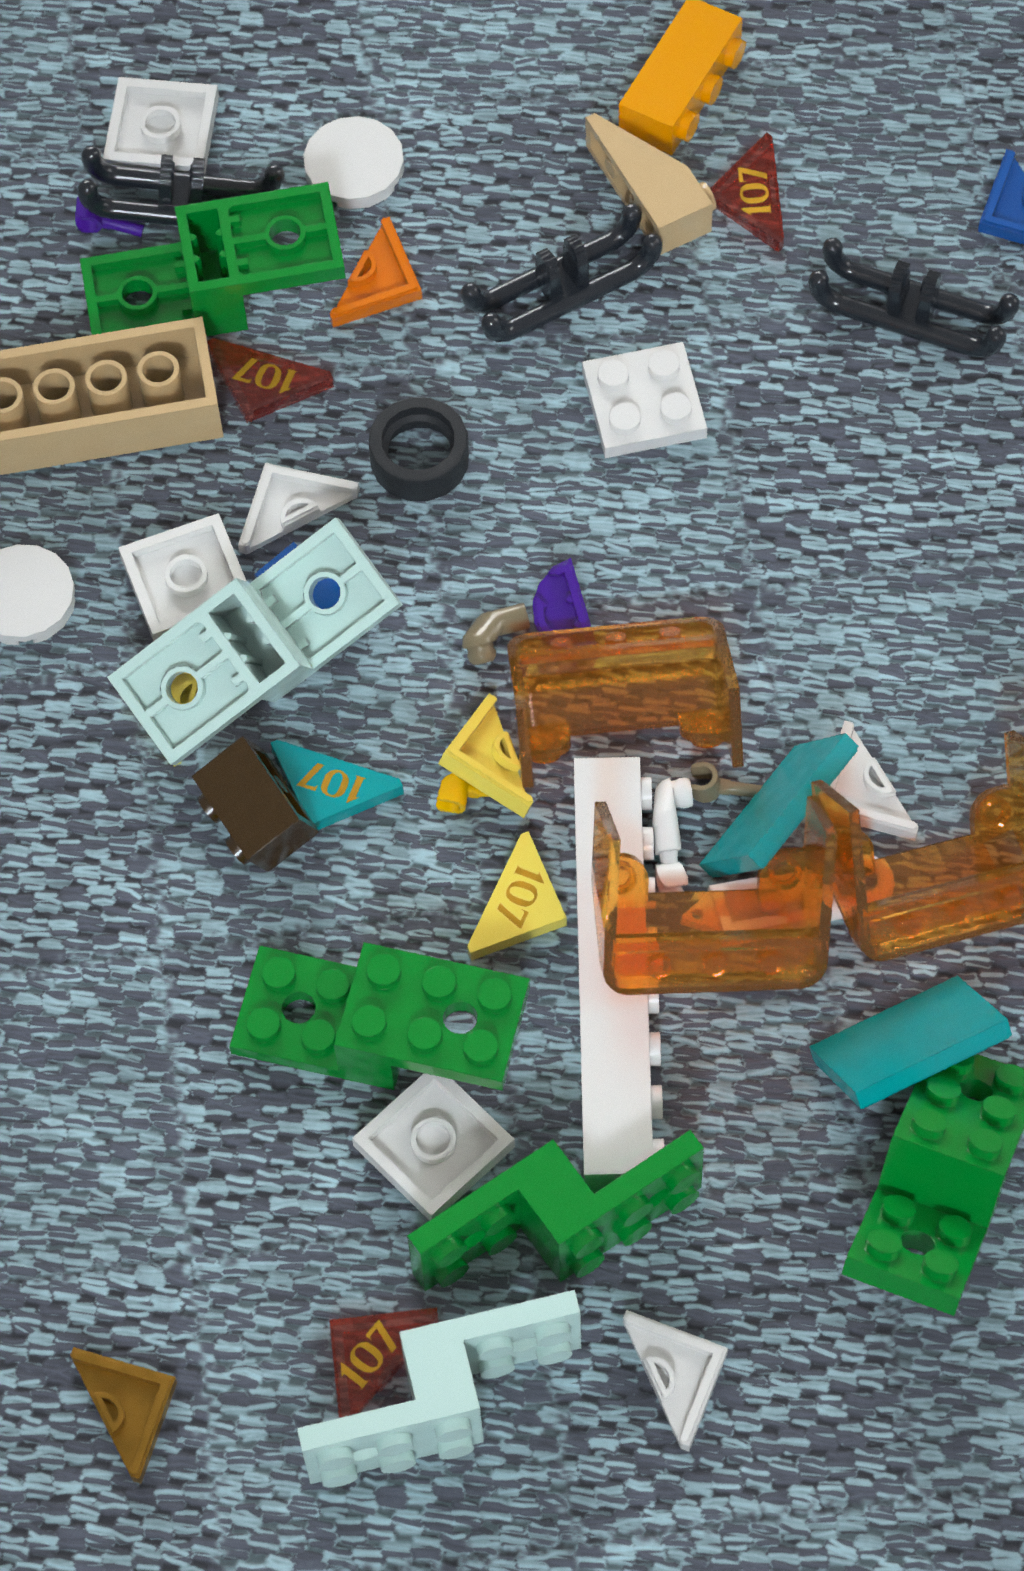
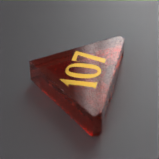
[710,133,784,252]
[207,338,334,423]
[329,1307,439,1418]

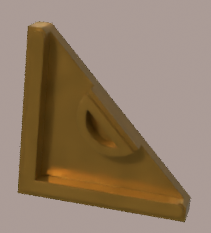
[70,1347,177,1484]

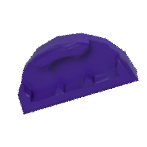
[532,558,601,664]

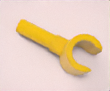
[436,773,489,814]

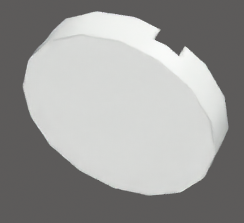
[303,116,404,209]
[0,544,75,645]

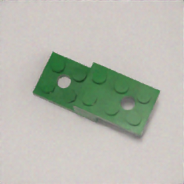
[80,182,346,337]
[229,942,530,1091]
[841,1054,1024,1316]
[407,1130,704,1292]

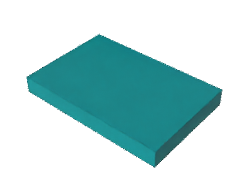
[699,733,859,878]
[809,975,1012,1109]

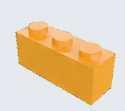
[619,0,746,156]

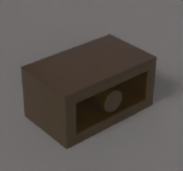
[191,736,319,872]

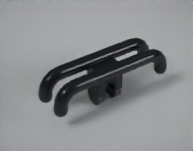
[77,146,285,226]
[461,203,663,342]
[808,237,1020,358]

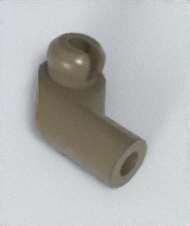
[462,603,530,665]

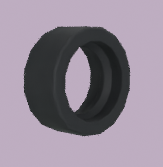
[369,397,469,501]

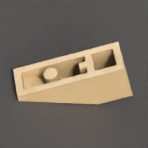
[586,113,716,254]

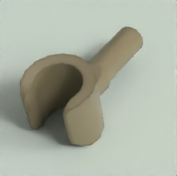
[690,761,763,803]

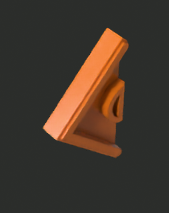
[330,216,422,328]

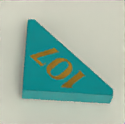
[270,740,404,830]

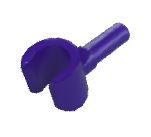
[75,197,145,237]

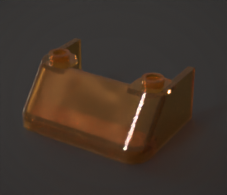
[507,617,744,788]
[811,730,1024,961]
[591,796,838,995]

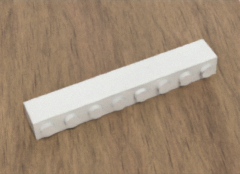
[574,757,664,1193]

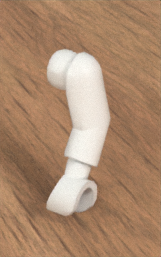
[652,777,693,896]

